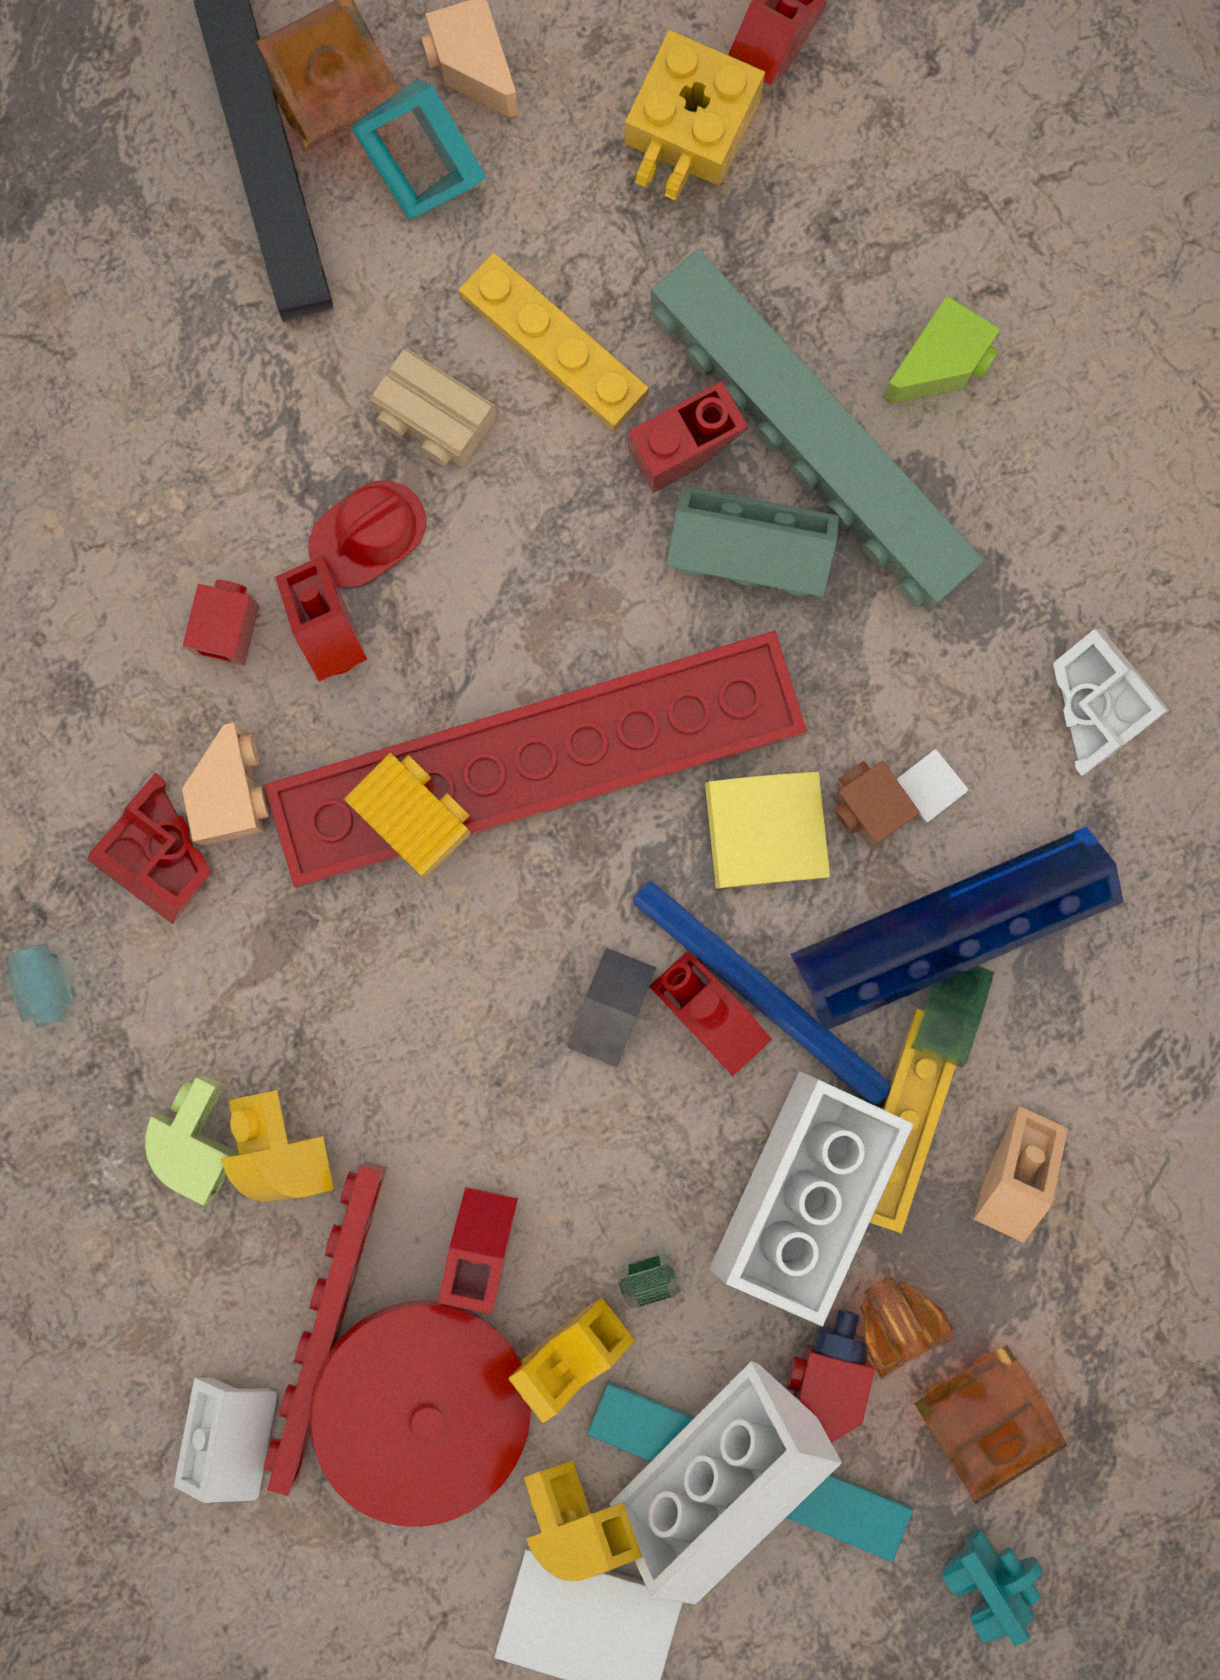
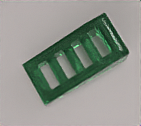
[618,1252,681,1308]

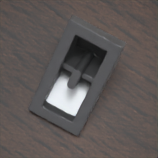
[567,948,656,1067]

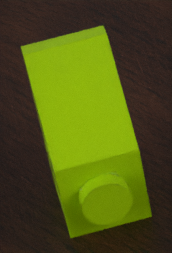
[883,295,1000,403]

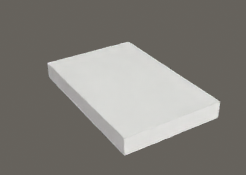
[494,1545,682,1680]

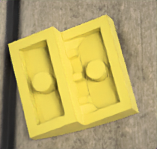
[705,772,830,889]

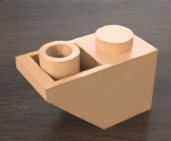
[182,723,270,846]

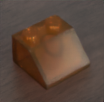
[255,0,400,151]
[914,1344,1067,1504]

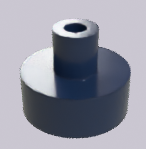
[812,1309,871,1364]

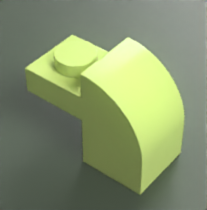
[145,1075,239,1206]

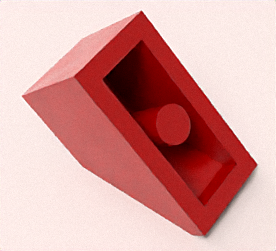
[728,0,827,85]
[275,555,368,682]

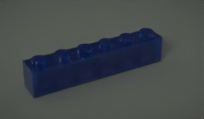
[790,826,1124,1031]

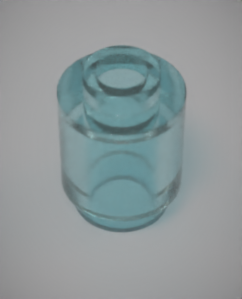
[4,944,74,1028]

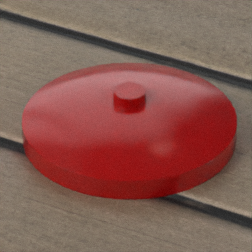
[309,1300,531,1527]

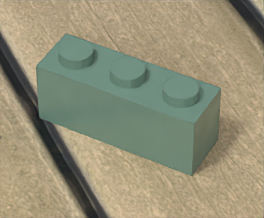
[666,485,839,597]

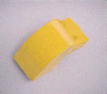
[221,1090,334,1202]
[508,1297,636,1423]
[524,1460,642,1581]

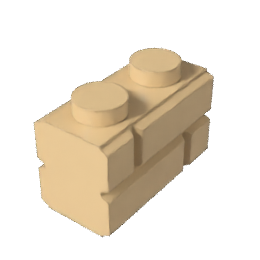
[371,348,497,468]

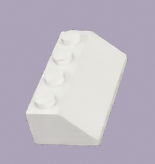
[709,1071,914,1327]
[610,1361,842,1604]

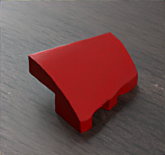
[87,773,211,924]

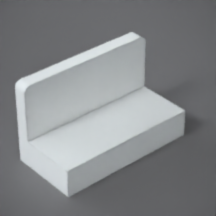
[174,1377,278,1503]

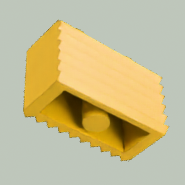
[344,753,471,879]

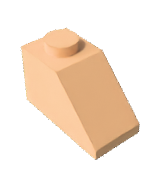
[421,0,519,118]
[974,1106,1068,1243]

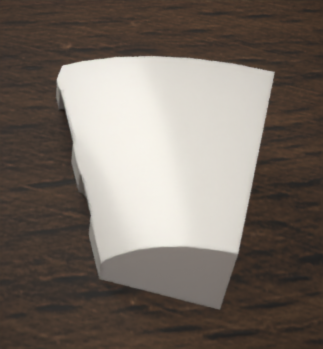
[1053,629,1169,776]

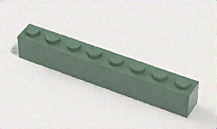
[650,248,985,613]

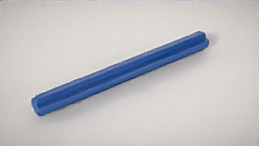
[633,881,891,1106]

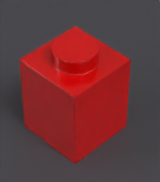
[183,580,259,666]

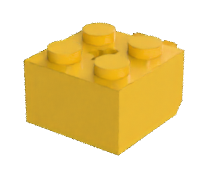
[625,29,765,201]

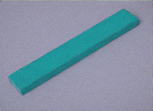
[587,1380,913,1562]

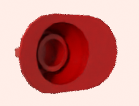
[308,481,426,588]

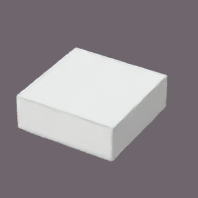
[897,749,969,824]

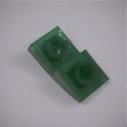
[910,952,994,1068]

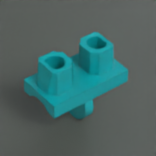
[942,1529,1043,1646]

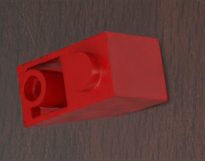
[628,381,748,493]
[649,951,772,1077]
[438,1187,518,1314]
[787,1344,875,1443]

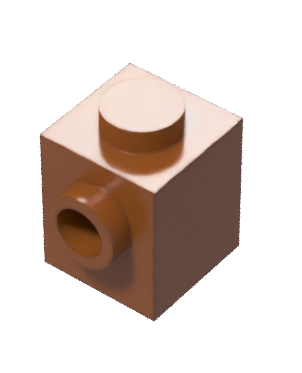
[833,760,920,848]

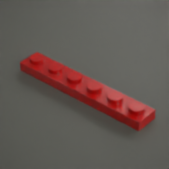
[263,1162,387,1496]

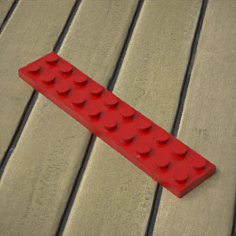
[264,630,807,888]

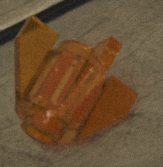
[860,1277,955,1378]

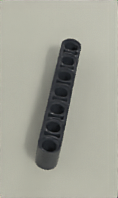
[193,0,334,323]

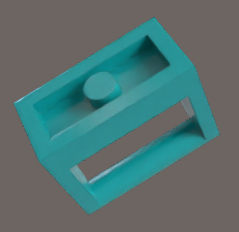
[351,79,487,220]

